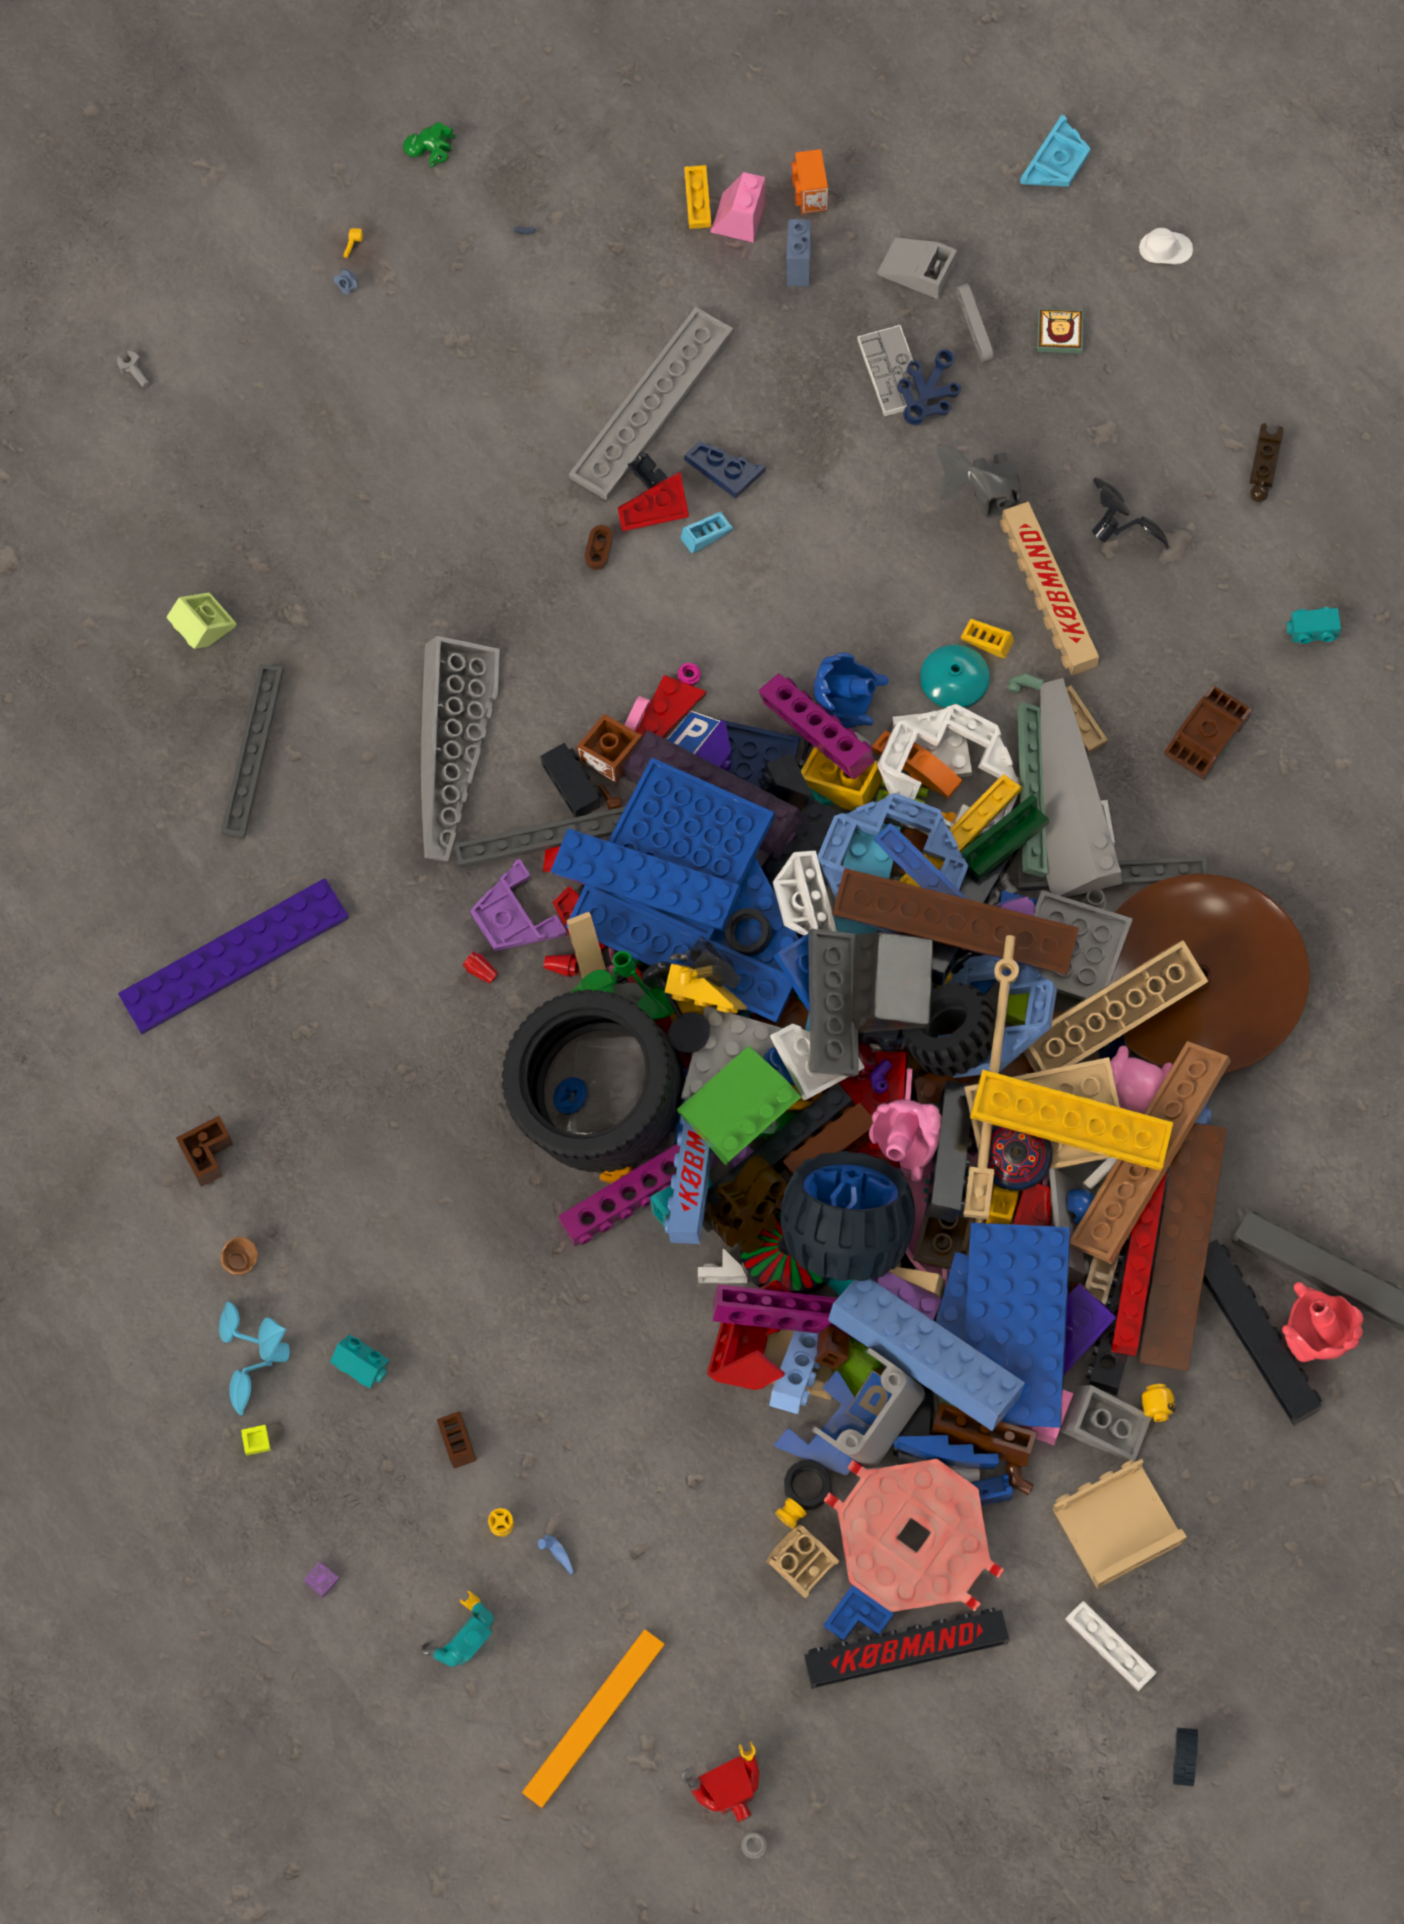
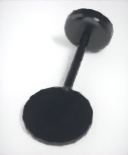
[641,961,711,1054]

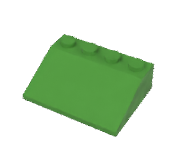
[677,1046,801,1165]

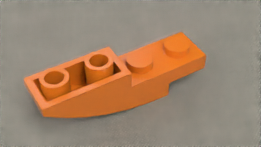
[872,730,962,799]

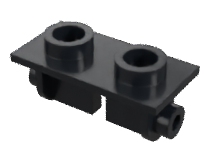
[628,452,668,489]

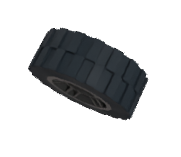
[1173,1727,1198,1786]

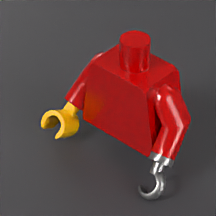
[681,1741,760,1823]

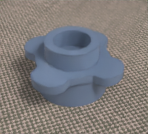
[334,269,358,295]

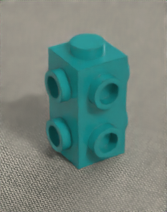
[1286,607,1341,644]
[330,1334,390,1389]

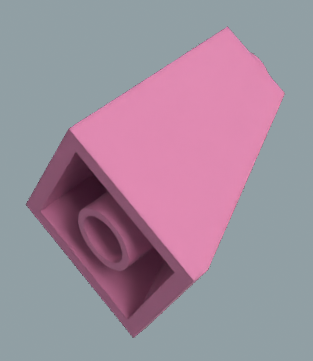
[711,172,765,243]

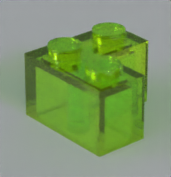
[832,1339,883,1398]

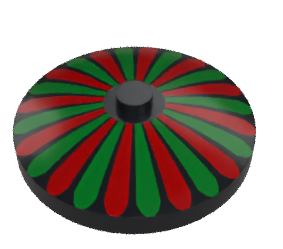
[740,1213,831,1295]

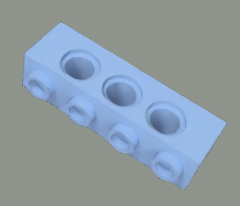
[769,1331,821,1414]

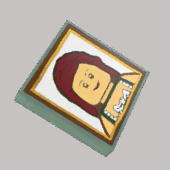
[1037,308,1083,354]

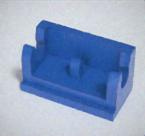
[970,1474,1013,1506]

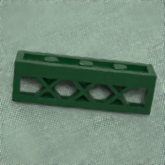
[962,794,1049,880]

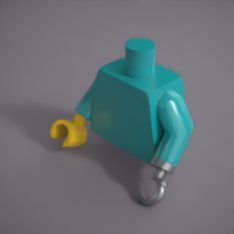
[420,1591,494,1667]

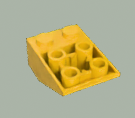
[665,964,747,1013]

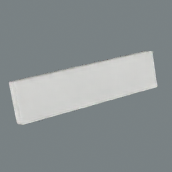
[1065,1601,1157,1692]

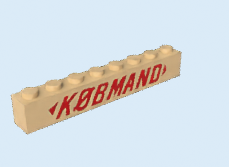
[1000,501,1099,675]

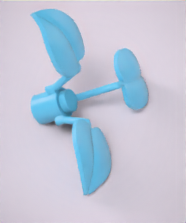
[219,1302,290,1415]

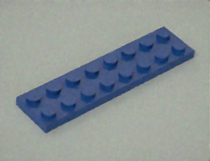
[550,828,741,931]

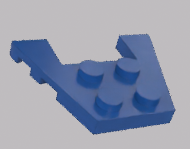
[774,1370,870,1475]

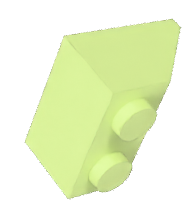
[167,593,237,649]

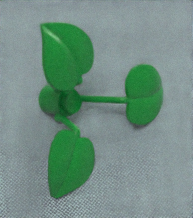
[571,951,677,1020]

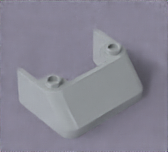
[811,1347,925,1468]

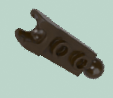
[1250,423,1283,502]

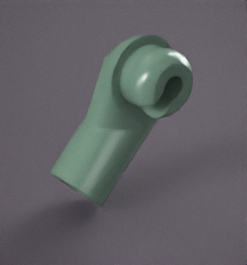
[1008,673,1044,693]

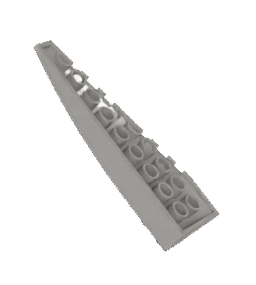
[1041,678,1122,898]

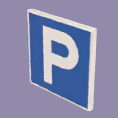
[662,711,720,757]

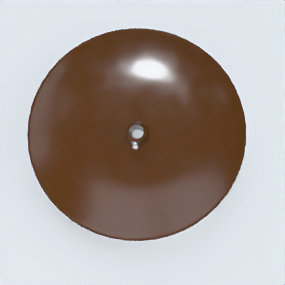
[1111,874,1310,1074]

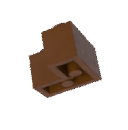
[176,1116,234,1187]

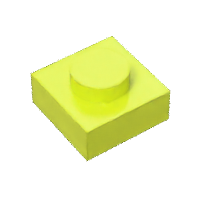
[241,1425,271,1456]

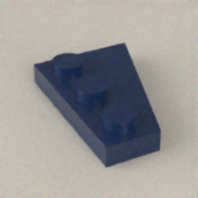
[684,441,766,499]

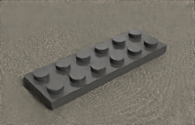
[808,929,859,1077]

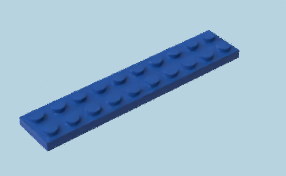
[566,885,794,1023]

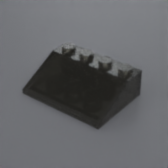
[851,932,933,1033]

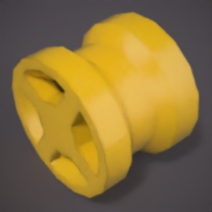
[775,1498,807,1529]
[488,1508,514,1537]

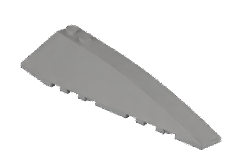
[421,636,500,862]

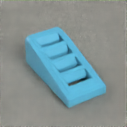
[681,511,733,554]

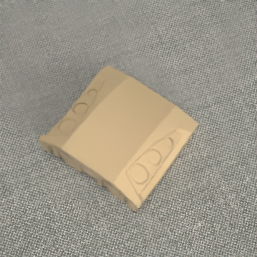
[766,1525,839,1598]

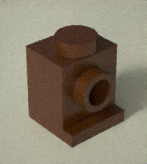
[814,1325,849,1370]

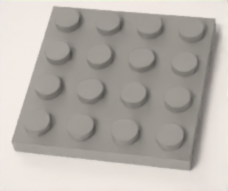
[1034,890,1133,1000]
[681,1007,783,1125]

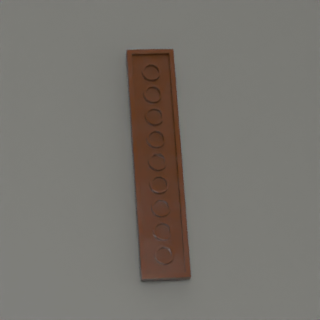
[832,868,1079,975]
[1139,1123,1227,1372]

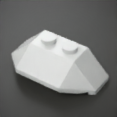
[773,851,837,936]

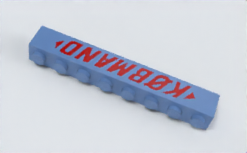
[665,1070,713,1244]

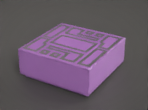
[304,1561,339,1598]

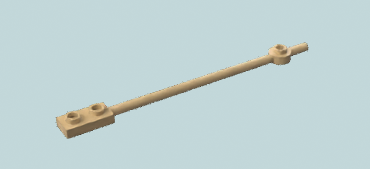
[964,935,1019,1220]

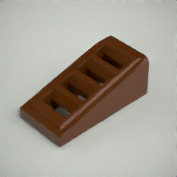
[437,1411,477,1468]

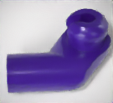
[870,1059,893,1094]

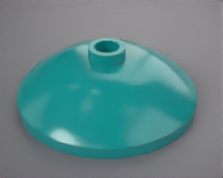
[920,644,990,708]

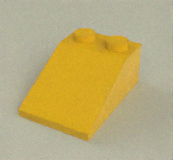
[801,747,882,811]

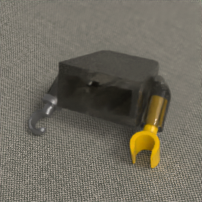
[669,936,742,989]

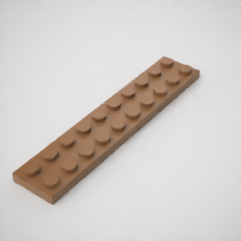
[1070,1041,1231,1264]

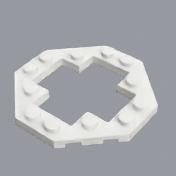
[877,704,1020,836]

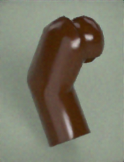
[1005,1462,1034,1496]

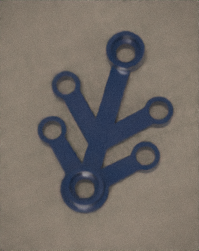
[897,349,961,425]

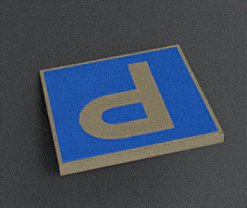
[846,1370,892,1427]

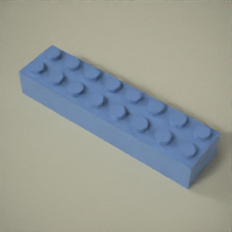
[828,1278,1025,1431]

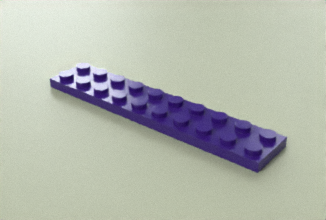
[118,878,349,1034]

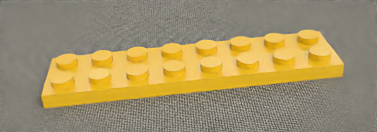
[970,1070,1173,1171]

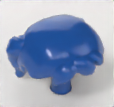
[814,652,889,728]

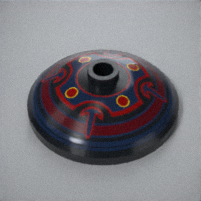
[978,1124,1053,1191]

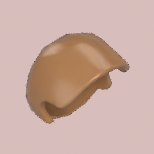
[220,1236,258,1276]

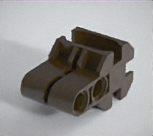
[704,1155,787,1254]

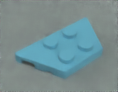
[1020,115,1091,187]

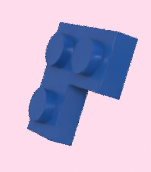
[823,1585,894,1642]

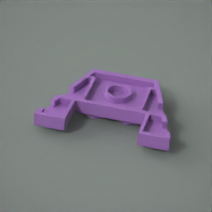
[470,858,567,952]

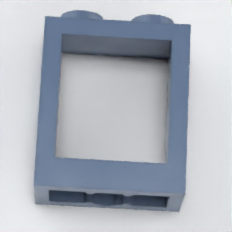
[787,219,811,287]

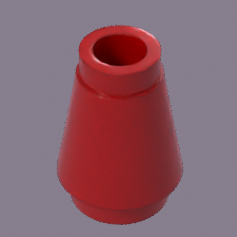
[462,951,499,984]
[544,954,579,978]

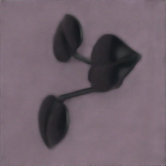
[1092,477,1169,549]

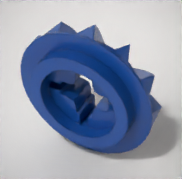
[553,1077,589,1115]

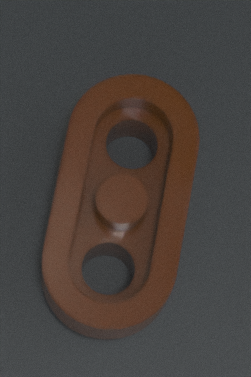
[585,525,613,570]

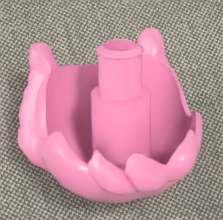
[1110,1046,1173,1114]
[869,1099,941,1182]

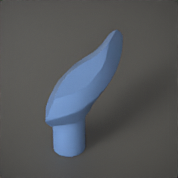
[538,1535,573,1576]

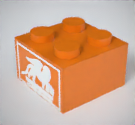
[791,149,828,214]

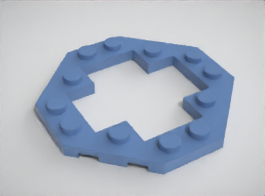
[817,793,968,934]
[938,955,1057,1078]

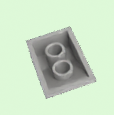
[1060,1385,1151,1461]

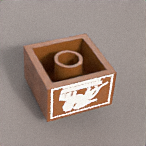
[577,714,644,783]

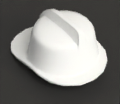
[1139,228,1193,264]

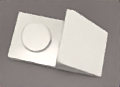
[698,1249,747,1283]

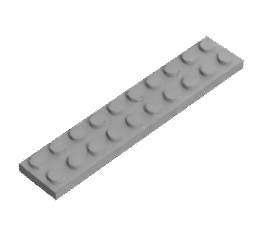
[569,307,733,500]

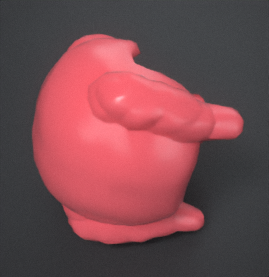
[1282,1282,1363,1362]

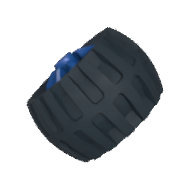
[781,1151,915,1281]

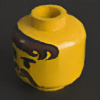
[1141,1384,1176,1422]

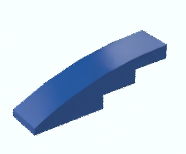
[894,1435,999,1469]

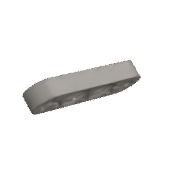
[956,283,993,362]

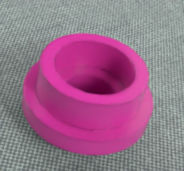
[678,663,701,685]

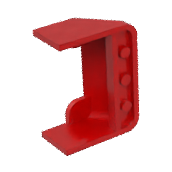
[707,1279,793,1390]

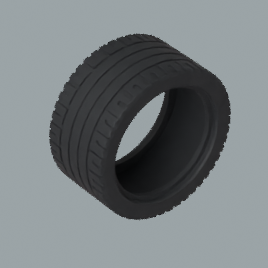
[502,990,685,1173]

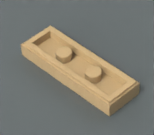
[1066,685,1108,754]

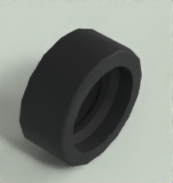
[725,908,772,956]
[784,1460,831,1510]

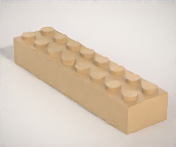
[1023,940,1208,1072]

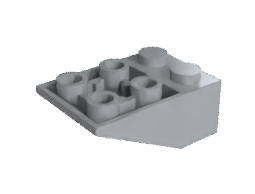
[877,238,957,299]

